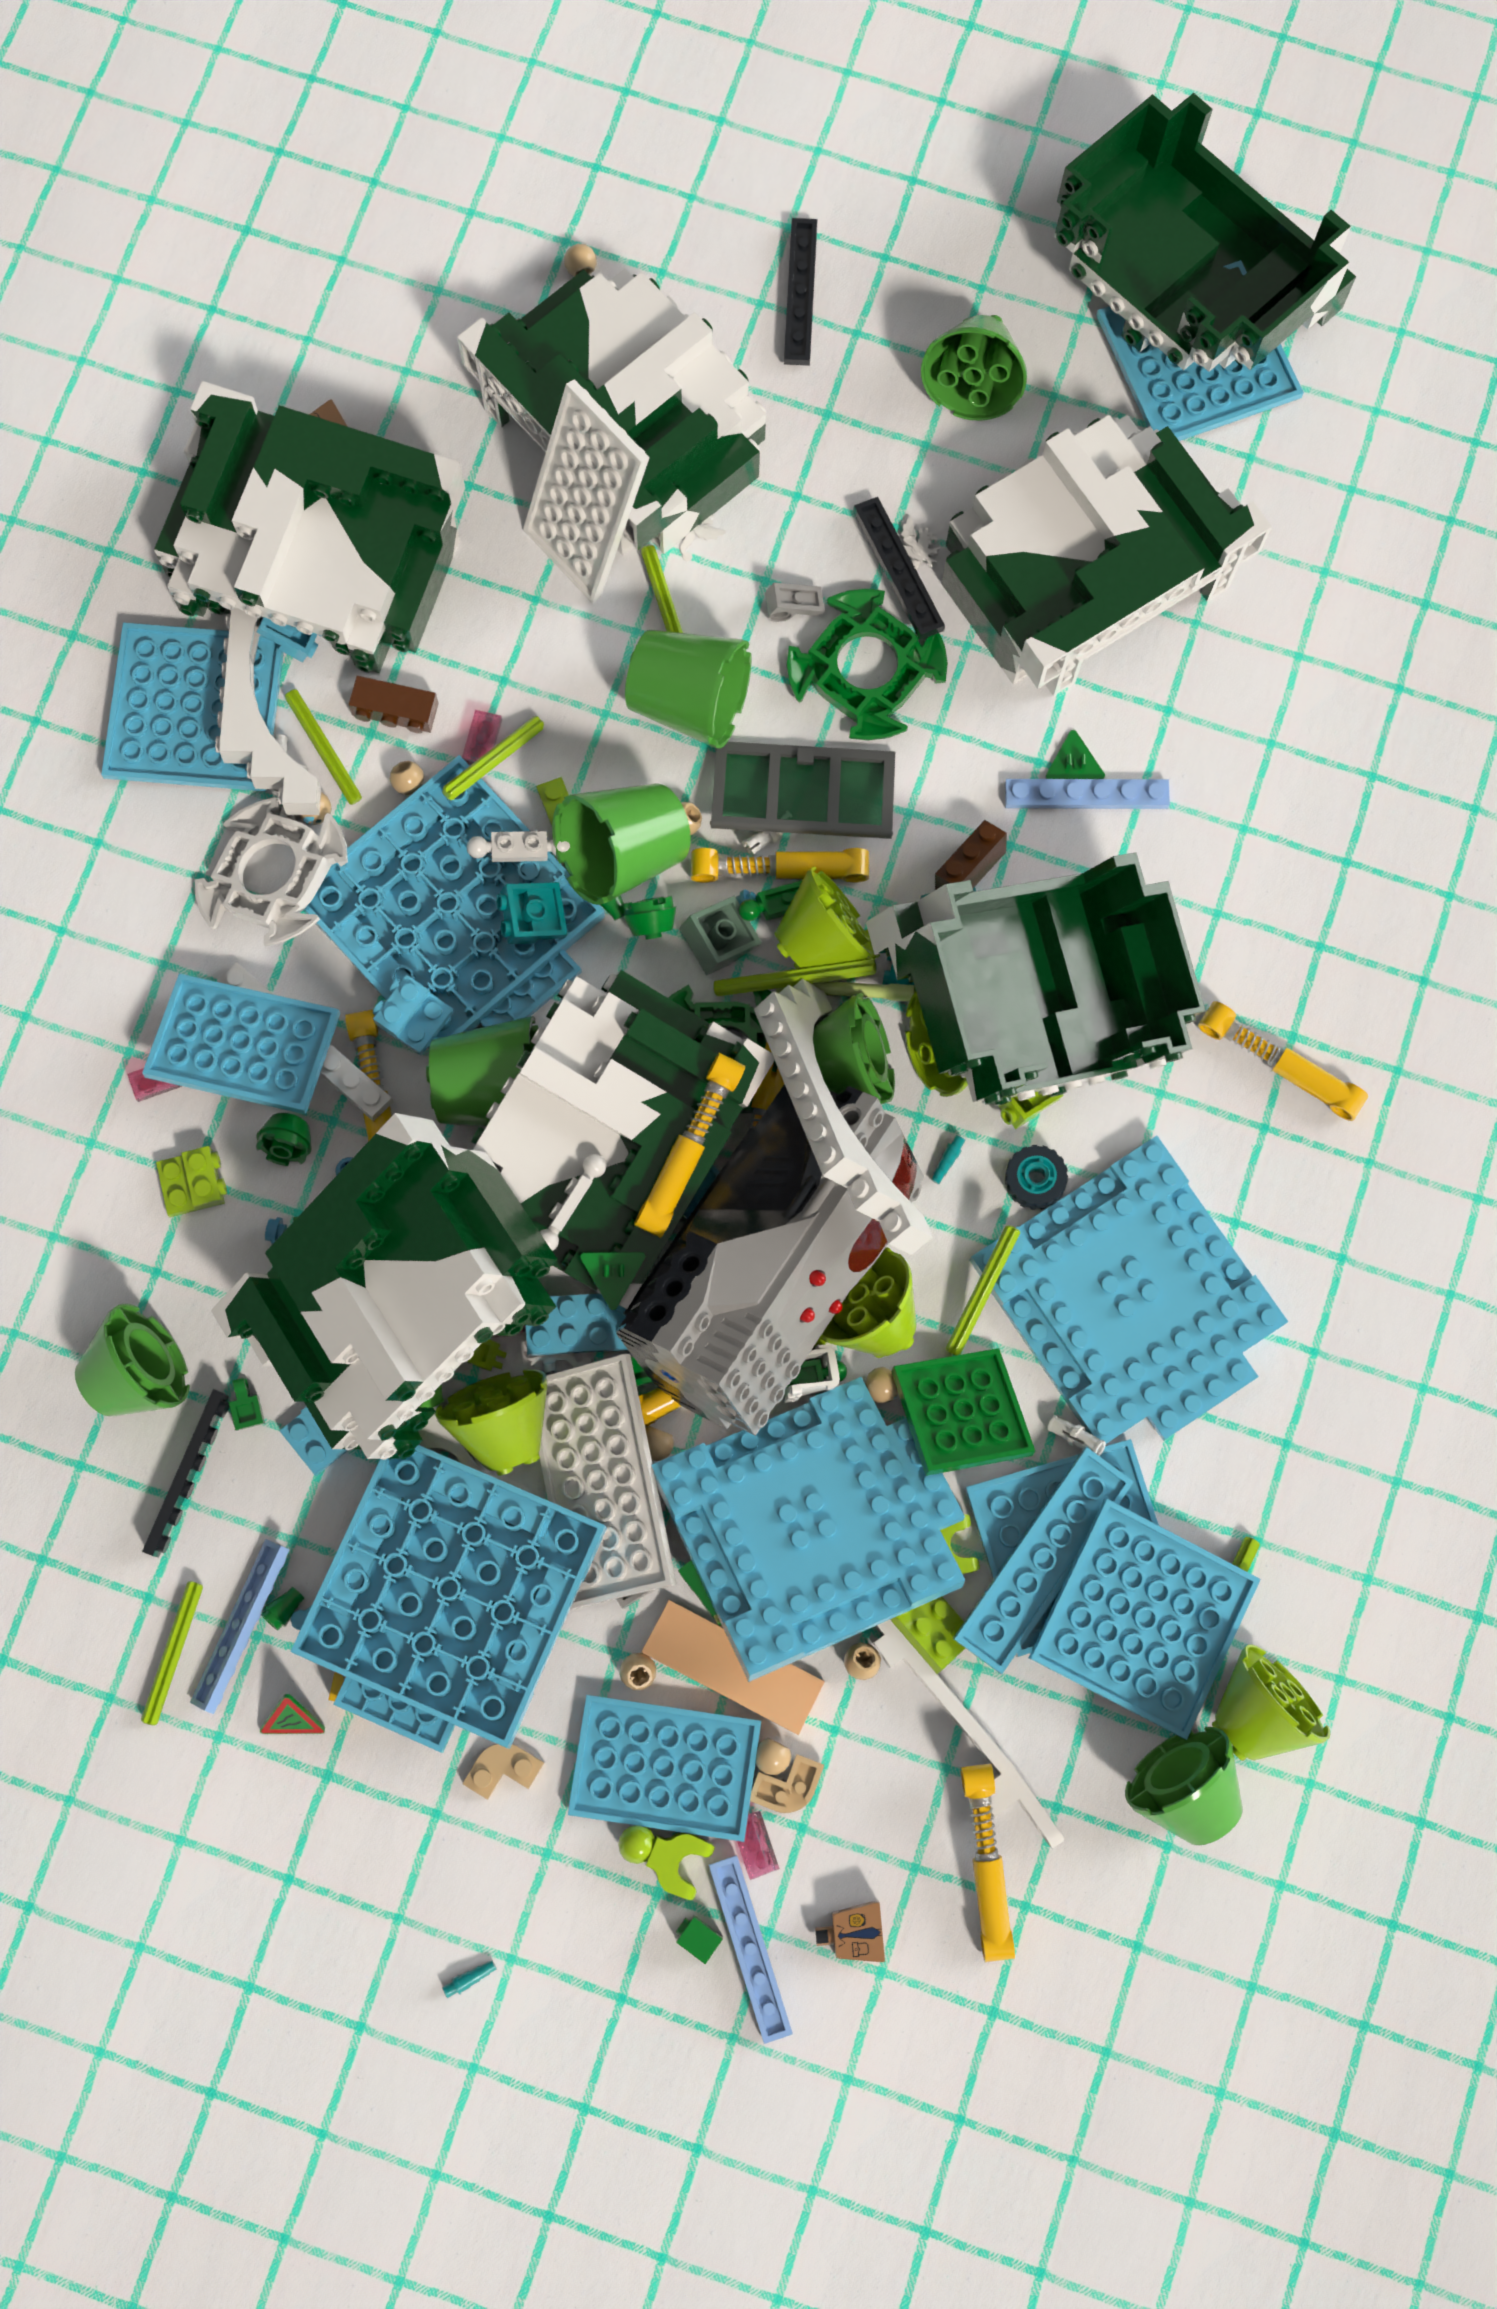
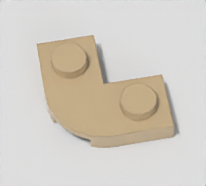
[463,1744,544,1800]
[750,1754,824,1813]

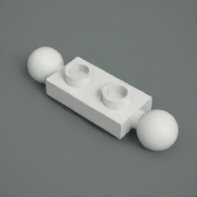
[466,831,570,862]
[540,1154,606,1251]

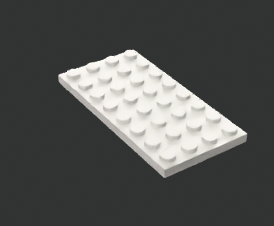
[523,379,649,603]
[539,1354,677,1609]

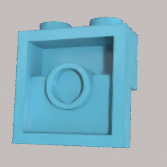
[256,617,321,663]
[373,974,454,1056]
[280,1407,348,1476]

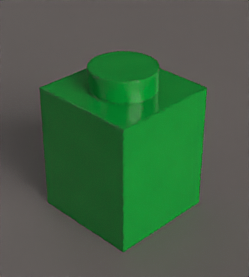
[675,1915,723,1964]

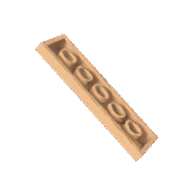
[641,1600,825,1735]

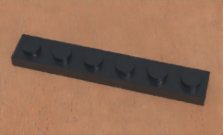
[784,218,818,366]
[853,497,945,640]
[142,1389,229,1558]

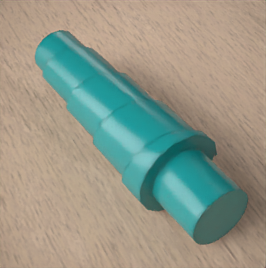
[931,1135,966,1184]
[442,1960,497,1998]

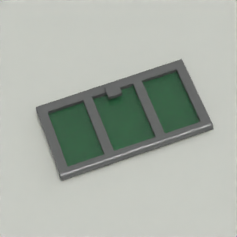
[710,742,895,839]

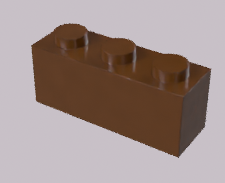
[349,676,439,733]
[935,820,1007,890]

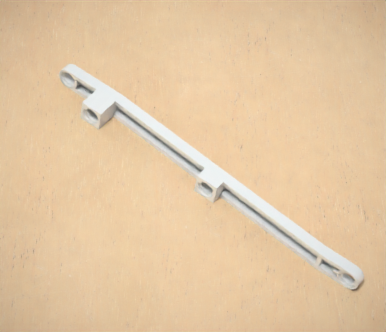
[872,1620,1064,1849]

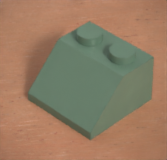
[679,895,762,975]

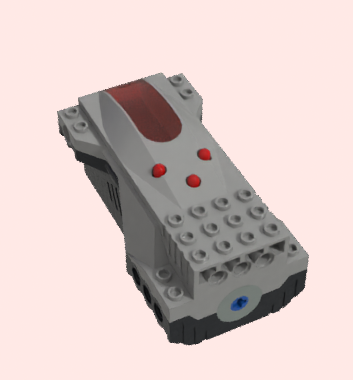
[616,1084,924,1436]

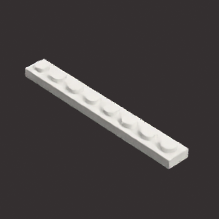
[217,962,393,1122]

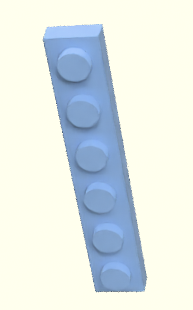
[1005,779,1170,809]
[190,1539,290,1714]
[709,1855,793,2044]

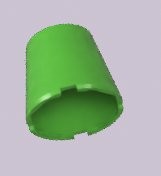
[625,630,752,749]
[552,783,691,905]
[426,1016,539,1127]

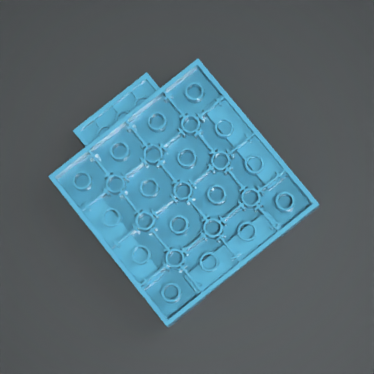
[303,755,605,1049]
[969,1136,1288,1444]
[651,1377,965,1682]
[290,1445,607,1753]

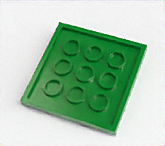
[891,1348,1036,1476]

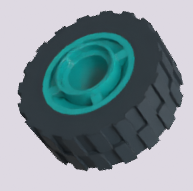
[1005,1145,1068,1210]

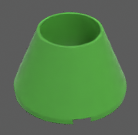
[813,993,895,1104]
[75,1304,190,1417]
[1125,1727,1243,1846]

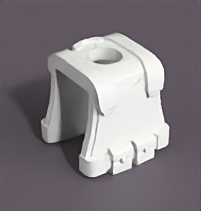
[783,1345,840,1403]

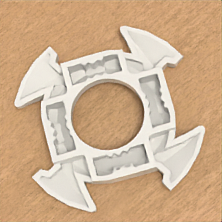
[195,797,348,946]

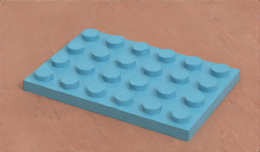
[142,973,340,1115]
[568,1695,762,1842]

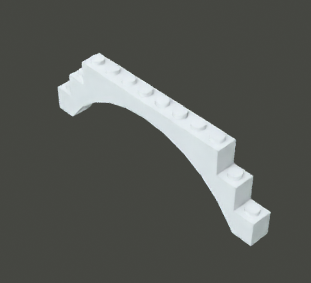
[215,608,321,815]
[754,979,933,1255]

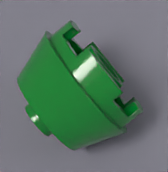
[622,896,677,940]
[256,1113,312,1166]

